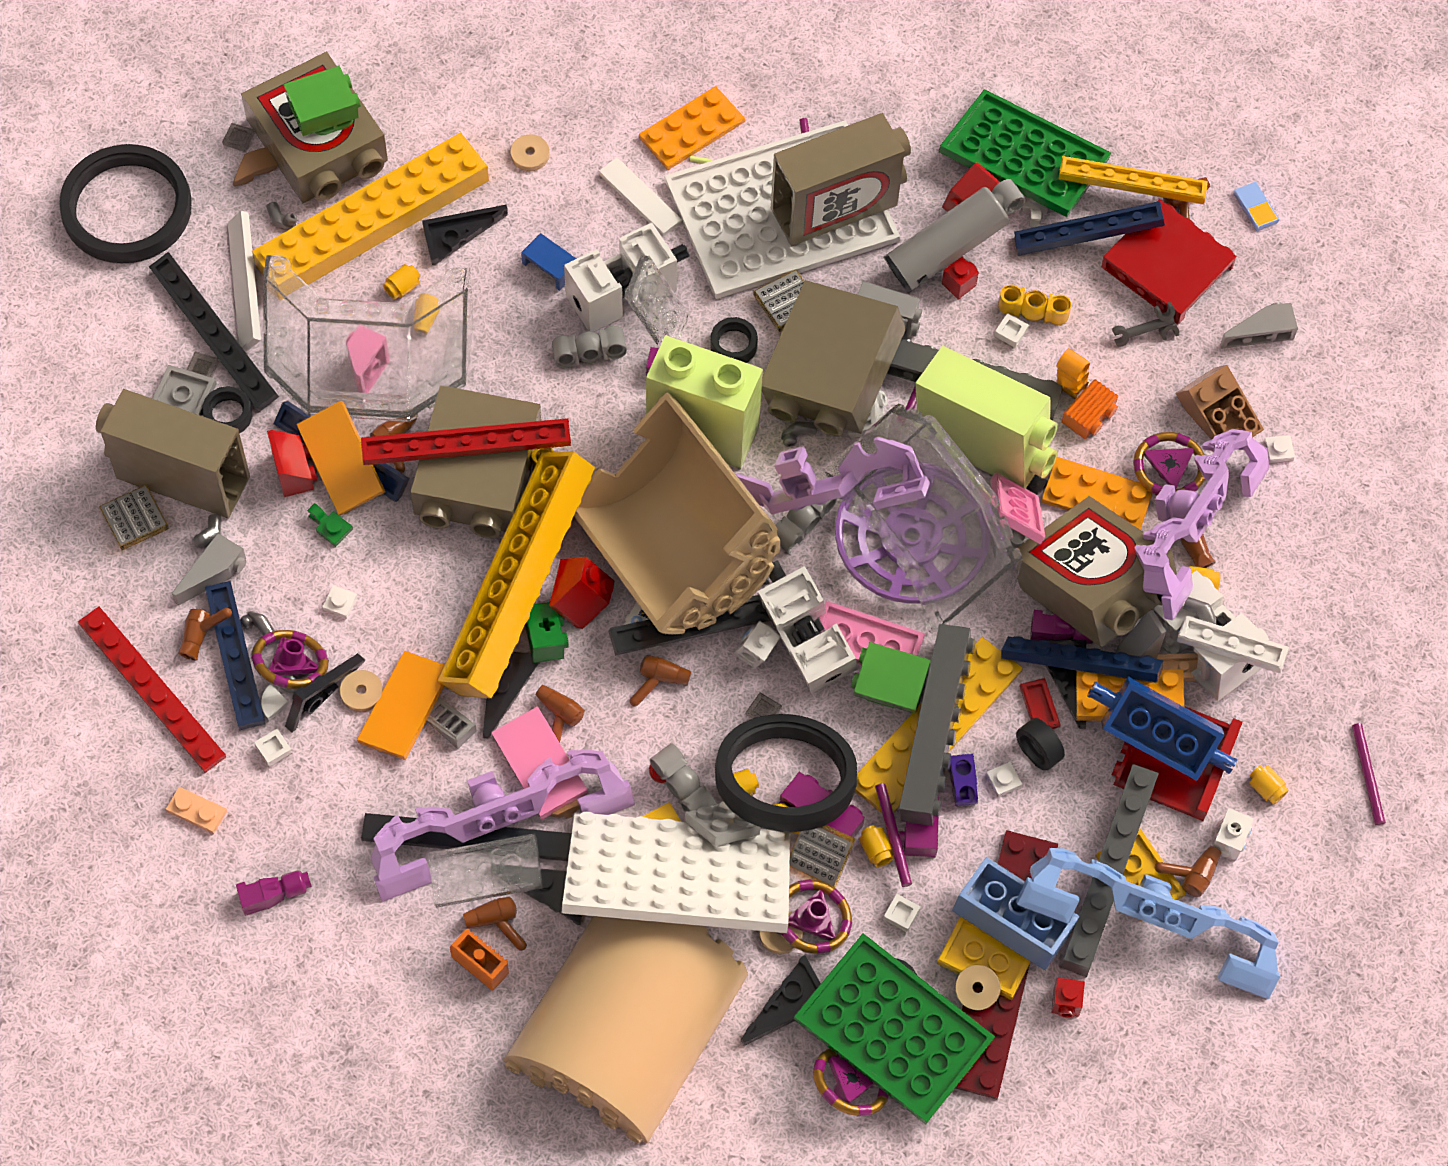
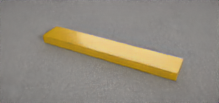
[1059,156,1208,205]

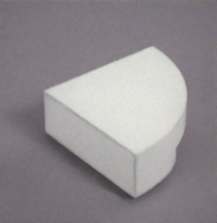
[261,684,289,721]

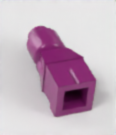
[1030,609,1093,644]
[236,870,312,916]

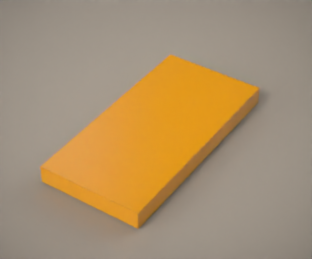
[296,401,385,515]
[357,651,445,760]

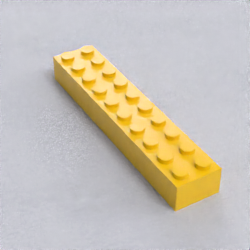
[252,132,489,300]
[437,452,595,698]

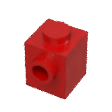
[941,256,979,300]
[1051,978,1085,1018]

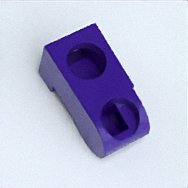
[948,754,978,806]

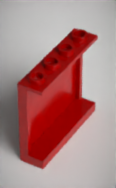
[1101,199,1237,325]
[1111,706,1243,822]

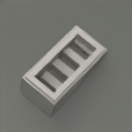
[427,697,477,749]

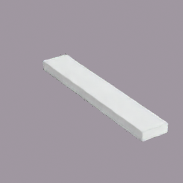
[227,211,261,351]

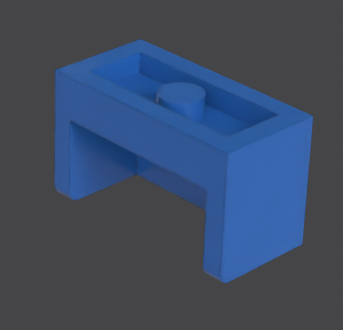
[521,233,577,291]

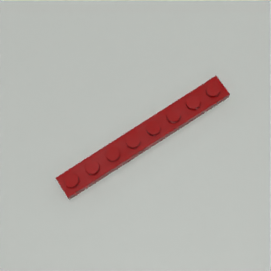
[361,418,571,465]
[78,606,226,773]

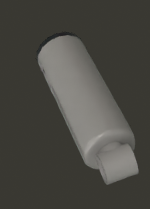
[883,179,1026,294]

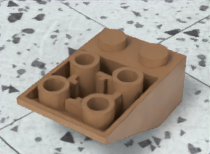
[1175,365,1264,440]

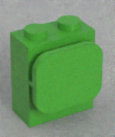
[284,66,361,136]
[851,642,931,714]

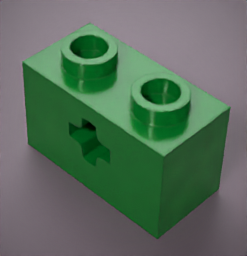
[525,602,569,663]

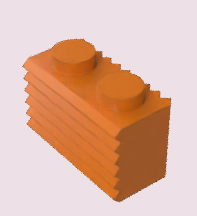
[1062,379,1118,440]
[450,929,509,991]

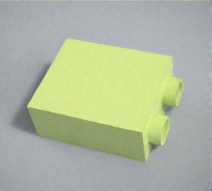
[646,335,763,469]
[915,345,1058,489]

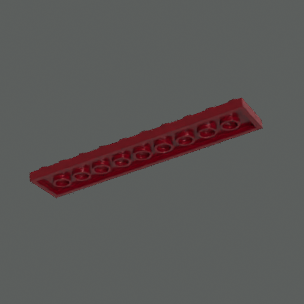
[955,830,1058,1100]

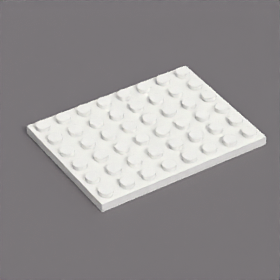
[664,120,900,299]
[562,812,790,933]

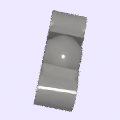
[552,326,627,369]
[776,498,837,553]
[649,743,717,812]

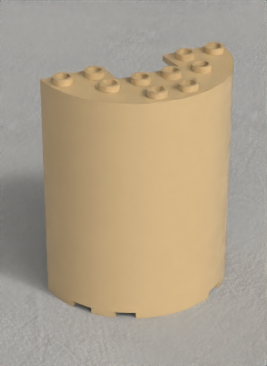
[574,392,780,634]
[503,916,748,1144]

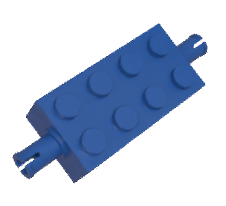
[1087,677,1237,781]

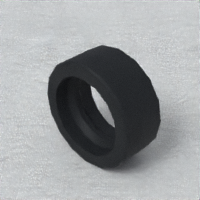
[710,317,758,363]
[202,386,253,434]
[1016,718,1065,771]

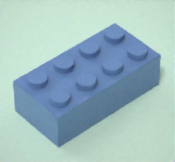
[952,857,1080,971]

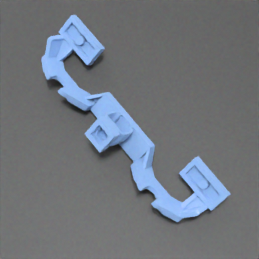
[1016,848,1281,999]

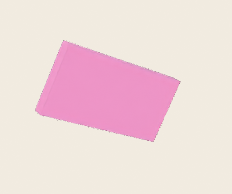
[990,472,1045,544]
[819,601,925,665]
[492,706,589,819]

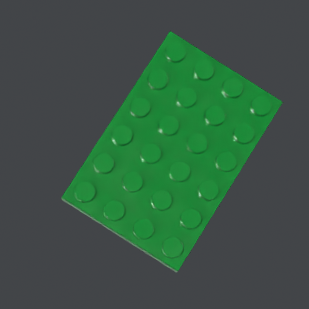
[938,89,1111,217]
[794,933,995,1125]

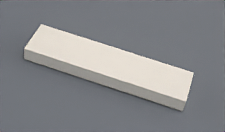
[599,158,682,237]
[1177,615,1289,673]

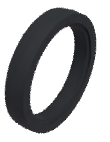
[59,144,192,264]
[715,714,858,832]

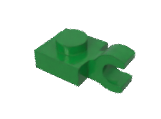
[307,503,353,547]

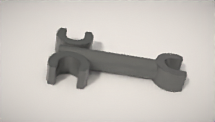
[1112,302,1180,347]

